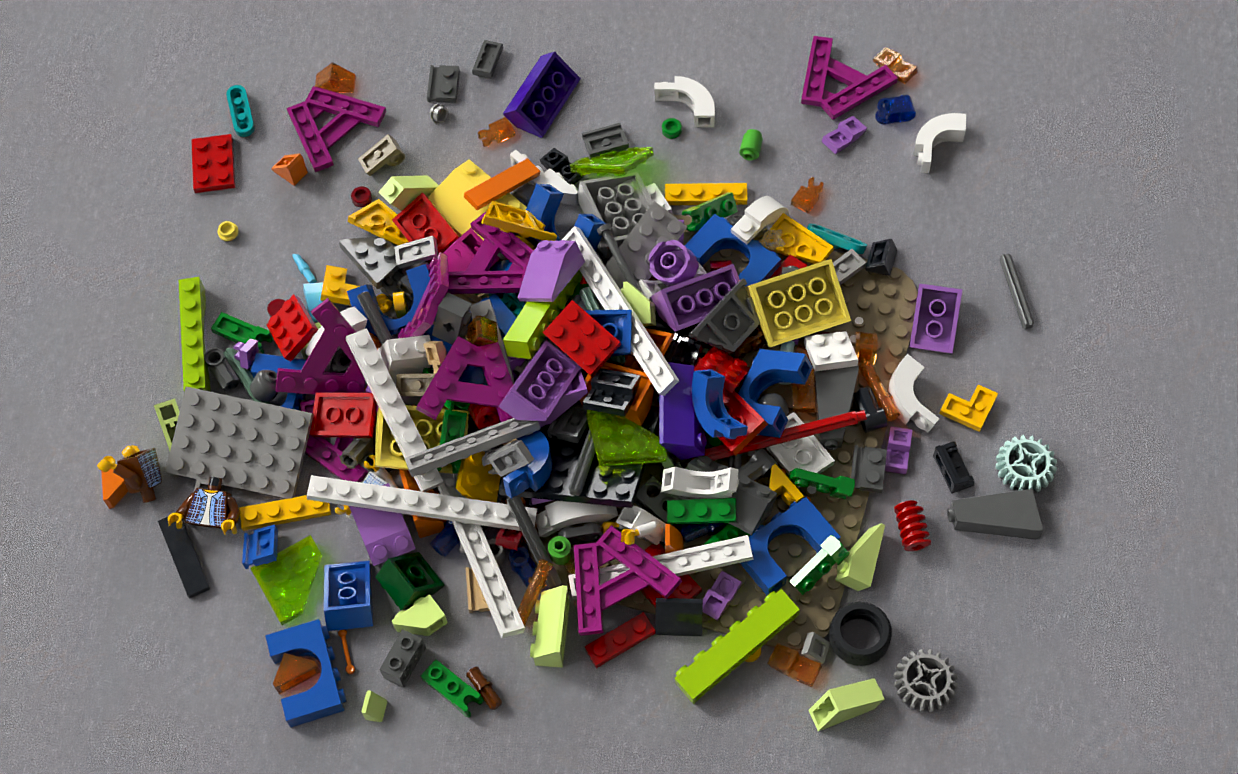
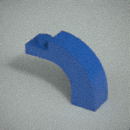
[692,369,748,439]
[503,430,552,499]

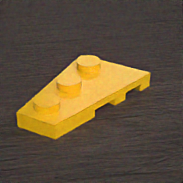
[348,199,409,245]
[759,213,834,264]

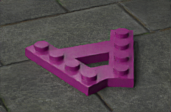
[801,36,898,120]
[286,86,387,173]
[446,212,534,294]
[397,252,449,339]
[276,298,365,394]
[416,336,513,422]
[300,400,379,482]
[574,526,682,636]

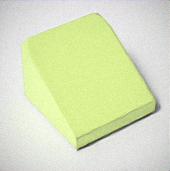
[361,690,387,722]

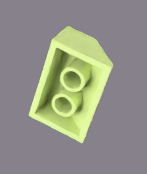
[530,585,570,668]

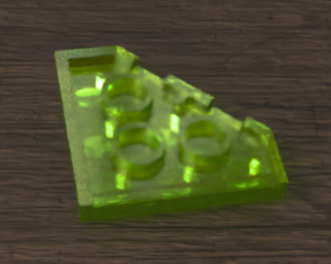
[570,147,654,176]
[586,410,667,466]
[250,535,322,626]

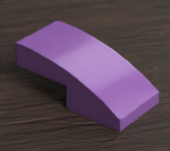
[822,116,867,154]
[885,426,912,475]
[703,571,742,621]

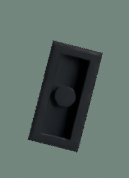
[865,239,897,276]

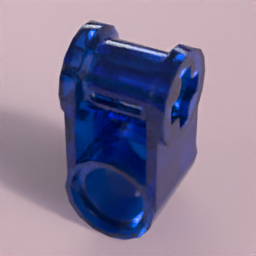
[875,95,916,125]

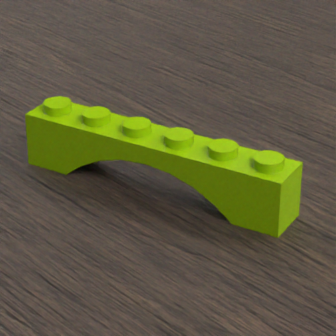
[178,277,211,392]

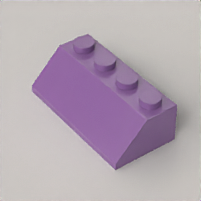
[651,264,740,332]
[498,341,581,421]

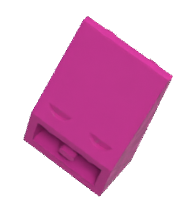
[443,228,500,297]

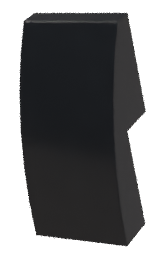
[540,148,584,185]

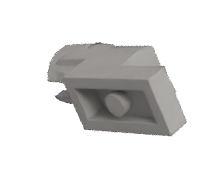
[483,440,534,477]

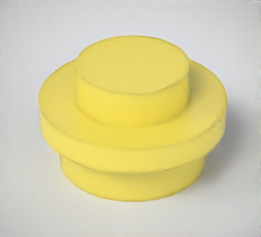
[217,221,239,241]

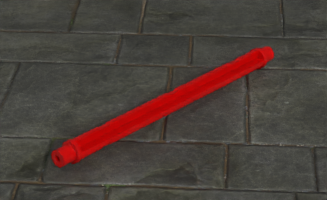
[691,410,867,461]

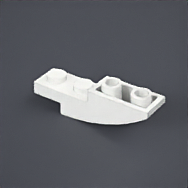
[510,150,579,206]

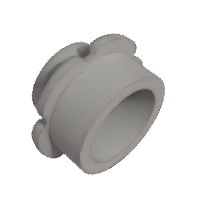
[430,103,448,123]

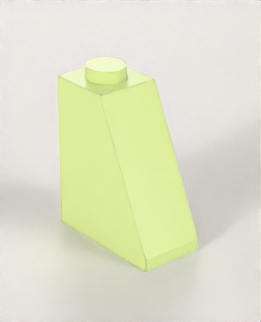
[379,175,439,211]
[808,678,885,731]

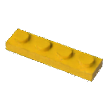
[665,183,747,205]
[239,495,331,531]

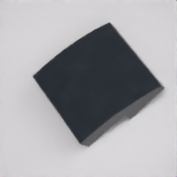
[583,368,641,417]
[656,598,703,636]

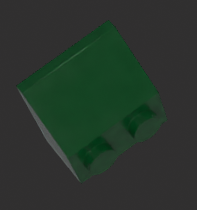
[375,552,445,610]

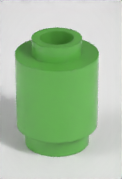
[739,129,763,161]
[548,536,572,565]

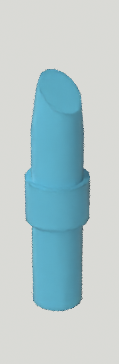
[292,254,317,283]

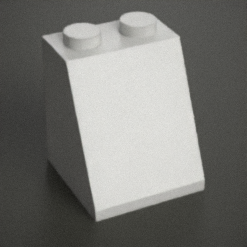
[378,335,431,386]

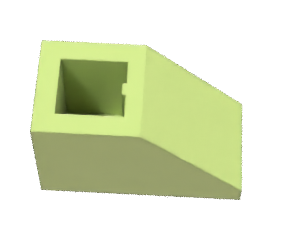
[621,282,656,327]
[392,594,448,636]

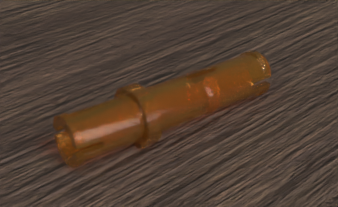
[859,360,900,421]
[517,559,553,627]

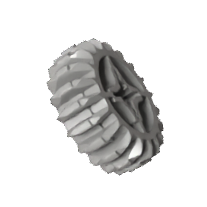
[894,649,958,713]

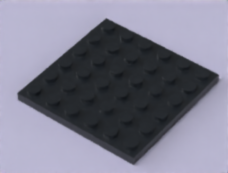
[499,400,659,508]

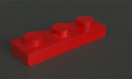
[584,612,656,668]

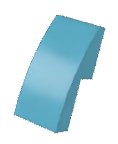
[303,282,323,322]

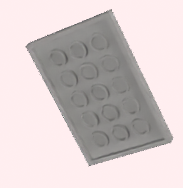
[165,387,314,499]

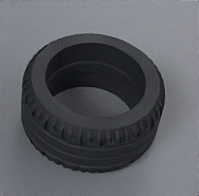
[829,601,892,666]

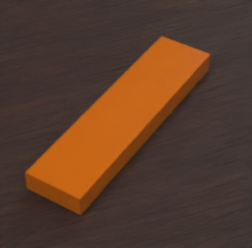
[464,158,541,210]

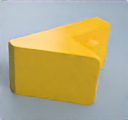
[769,464,804,506]

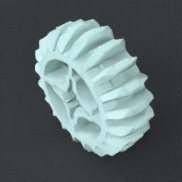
[995,434,1057,493]

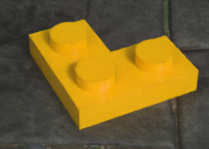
[320,265,360,306]
[939,385,998,432]

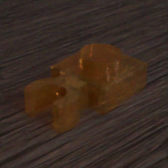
[477,117,516,147]
[791,177,824,214]

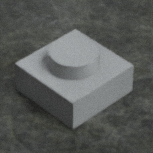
[801,632,830,664]

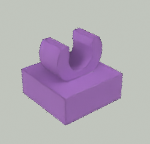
[234,339,259,369]

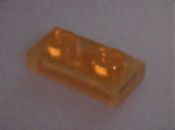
[792,369,815,412]

